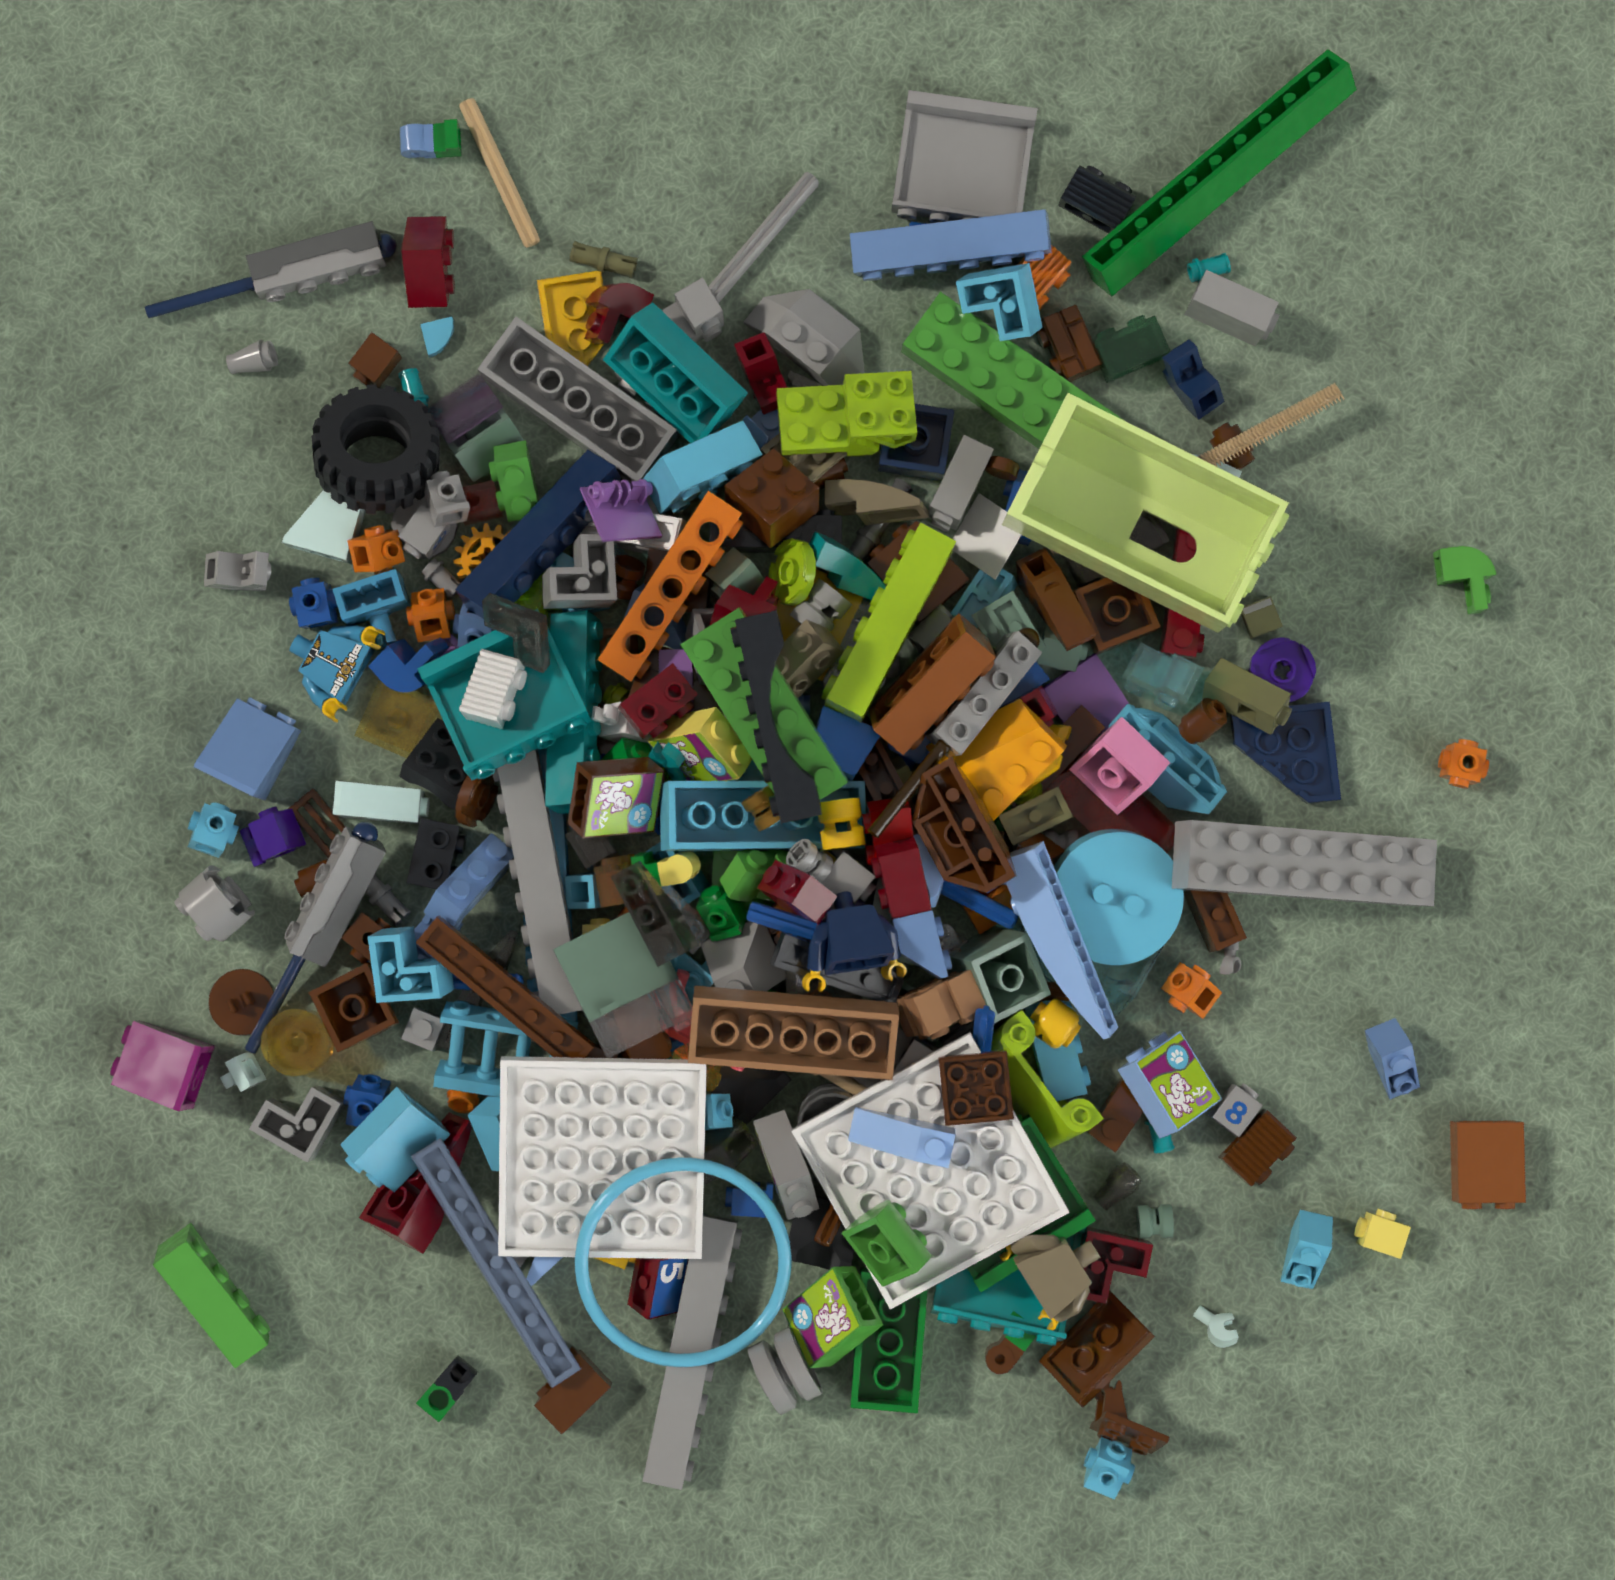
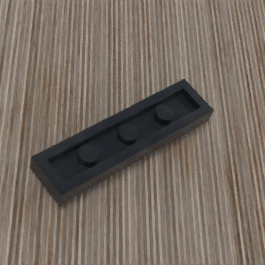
[770,932,906,1002]

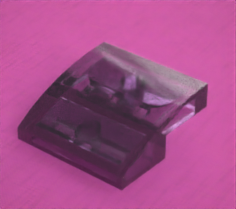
[428,373,503,444]

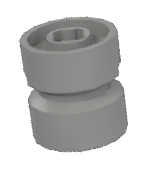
[790,578,852,632]

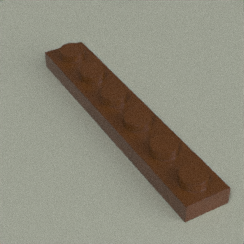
[416,915,595,1058]

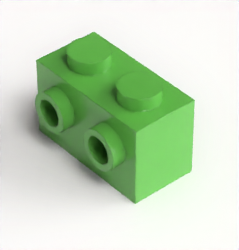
[489,440,539,522]

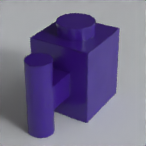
[239,806,307,867]

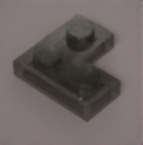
[482,593,550,673]

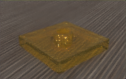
[354,679,439,758]

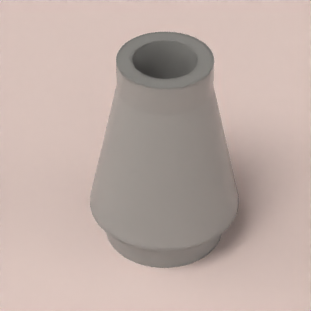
[226,339,278,374]

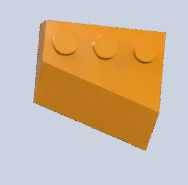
[926,699,1067,821]

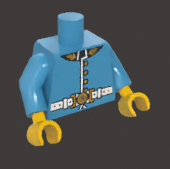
[289,625,385,723]

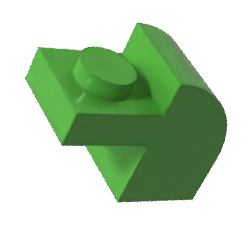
[1433,546,1496,614]

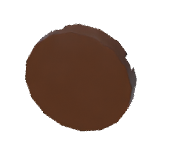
[456,774,498,828]

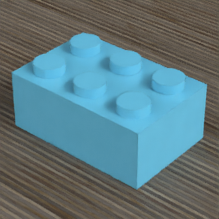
[643,420,763,515]

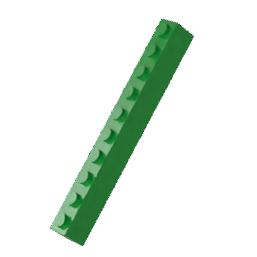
[1082,49,1357,297]

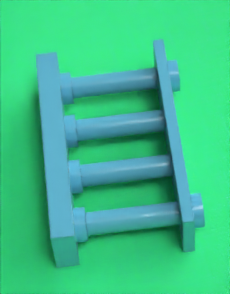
[433,1001,579,1097]

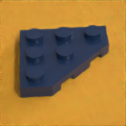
[1230,702,1341,804]

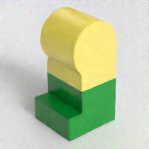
[630,851,700,890]

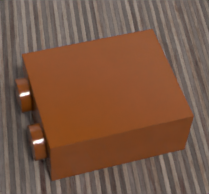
[1450,1120,1526,1209]

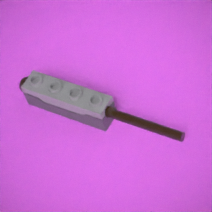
[868,628,1042,838]

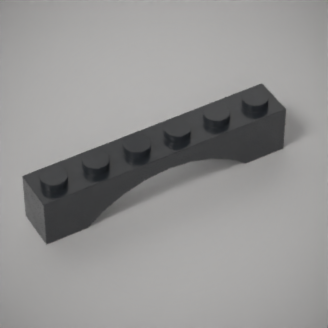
[730,610,822,824]

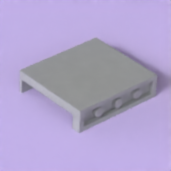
[891,90,1038,223]

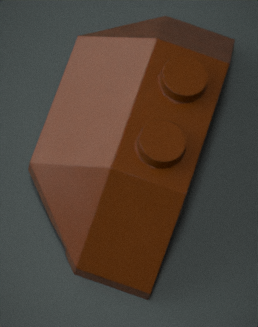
[912,757,1017,893]

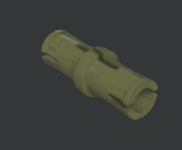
[569,241,638,278]

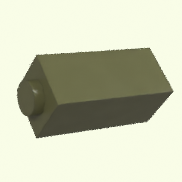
[1202,658,1292,735]

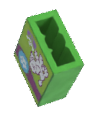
[782,1266,883,1368]

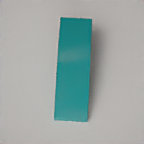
[809,531,886,600]

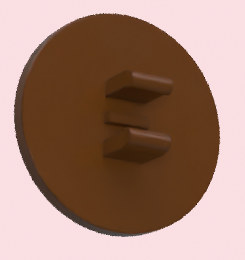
[209,969,274,1035]

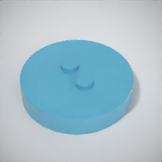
[1054,829,1184,965]

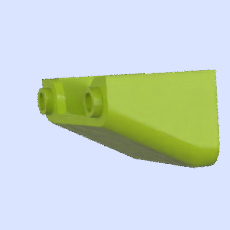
[991,1010,1104,1148]

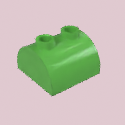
[842,1200,931,1287]

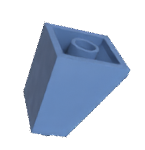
[193,697,301,801]

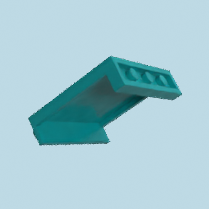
[417,609,593,781]
[930,1227,1086,1346]

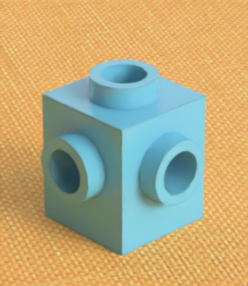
[187,803,239,858]
[1083,1437,1135,1500]

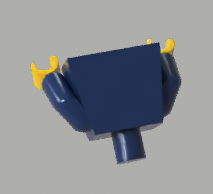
[802,891,907,992]

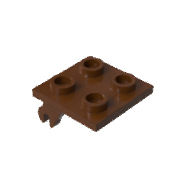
[1089,1380,1170,1455]

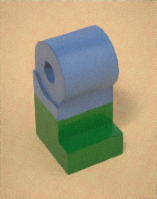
[400,119,462,158]

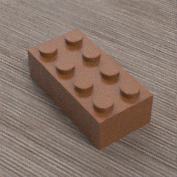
[869,613,996,755]

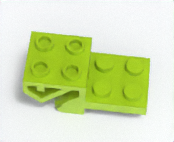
[776,371,917,456]

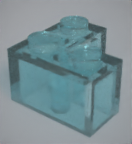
[1119,642,1204,711]

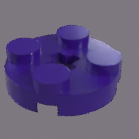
[1248,637,1316,703]

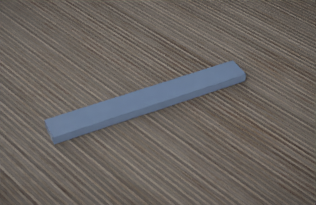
[411,1138,581,1388]

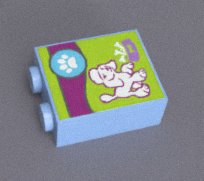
[1118,1031,1222,1138]

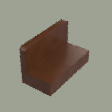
[1184,890,1247,953]

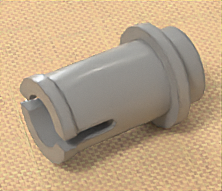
[421,558,461,600]

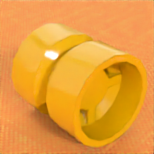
[818,798,866,850]

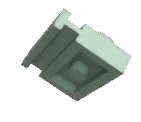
[971,590,1047,651]

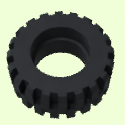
[311,384,440,514]

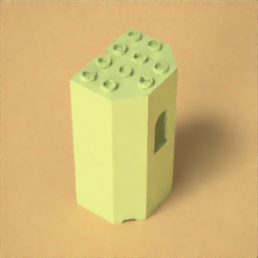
[1002,393,1289,633]

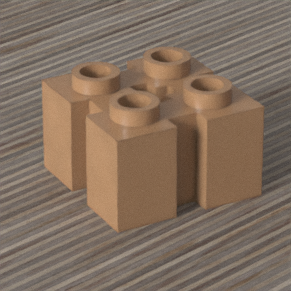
[896,970,986,1040]

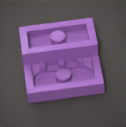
[1043,653,1129,734]

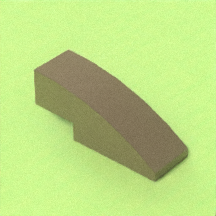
[825,479,929,525]

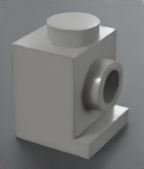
[424,471,470,527]

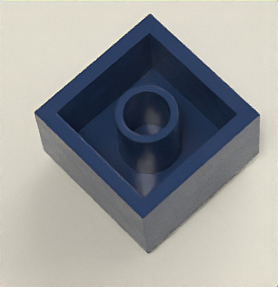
[878,403,955,481]

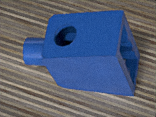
[816,706,880,781]

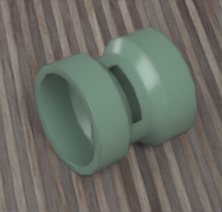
[1136,1204,1174,1239]

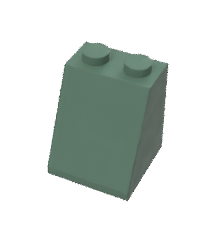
[947,927,1051,1023]

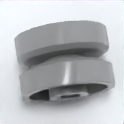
[748,1326,823,1415]

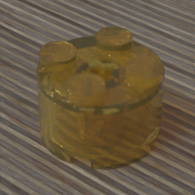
[261,1008,334,1076]

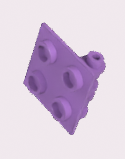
[580,479,662,542]

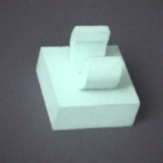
[220,1052,267,1092]

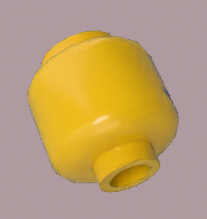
[1030,999,1082,1049]

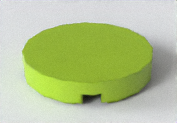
[769,538,816,606]

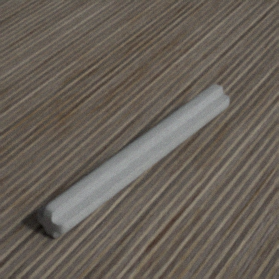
[708,172,819,303]

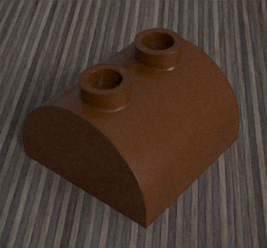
[309,962,399,1052]

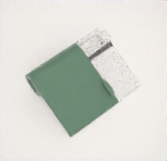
[553,906,693,1058]

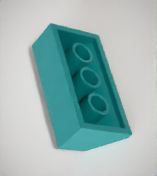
[603,302,748,443]

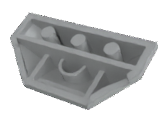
[743,289,865,386]

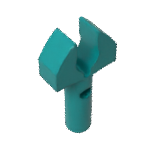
[649,742,687,781]

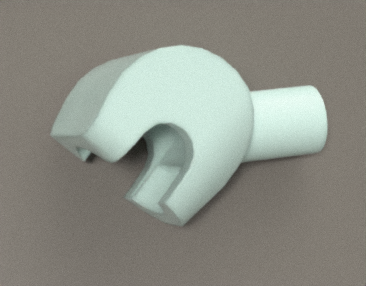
[1193,1305,1239,1348]

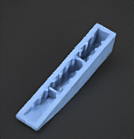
[1004,841,1118,1039]

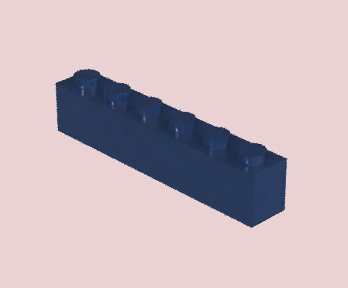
[455,450,622,625]

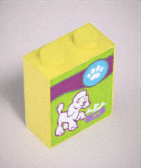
[648,707,752,781]

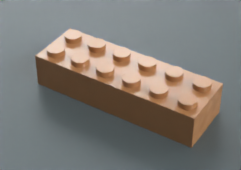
[688,986,899,1080]

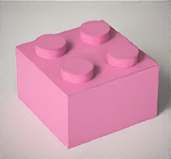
[1069,717,1170,815]

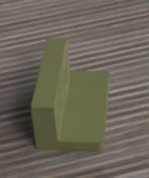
[998,787,1073,846]

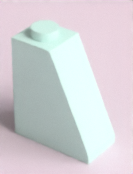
[282,490,366,564]
[333,781,430,824]

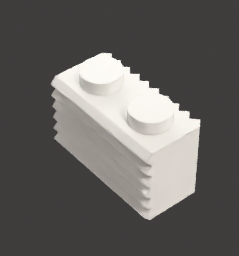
[459,649,527,729]

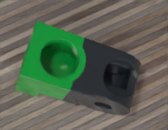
[416,1355,478,1422]

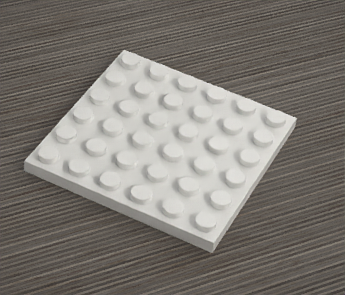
[791,1032,1069,1309]
[498,1056,706,1259]

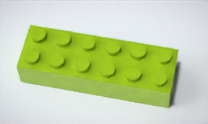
[821,522,956,723]

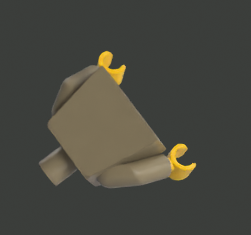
[999,1235,1101,1331]

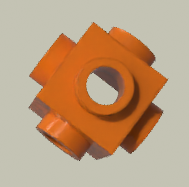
[347,525,405,575]
[406,588,455,642]
[1438,739,1489,789]
[1161,962,1222,1019]

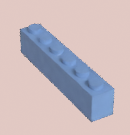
[850,209,1052,281]

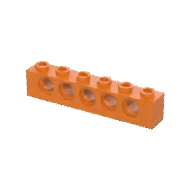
[597,491,743,681]

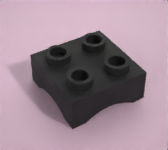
[399,718,467,811]
[706,1065,792,1127]
[789,1196,855,1270]

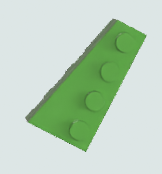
[153,1223,270,1368]

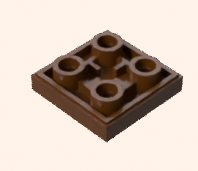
[939,1050,1014,1126]

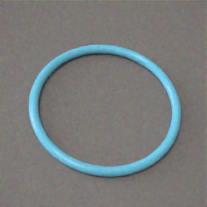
[575,1157,792,1367]

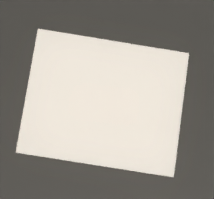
[953,493,1021,580]

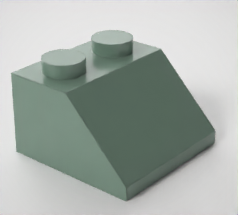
[437,390,528,482]

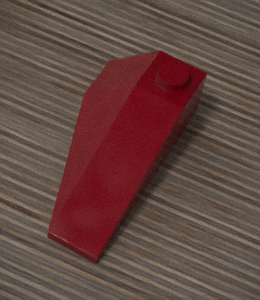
[359,1112,472,1254]

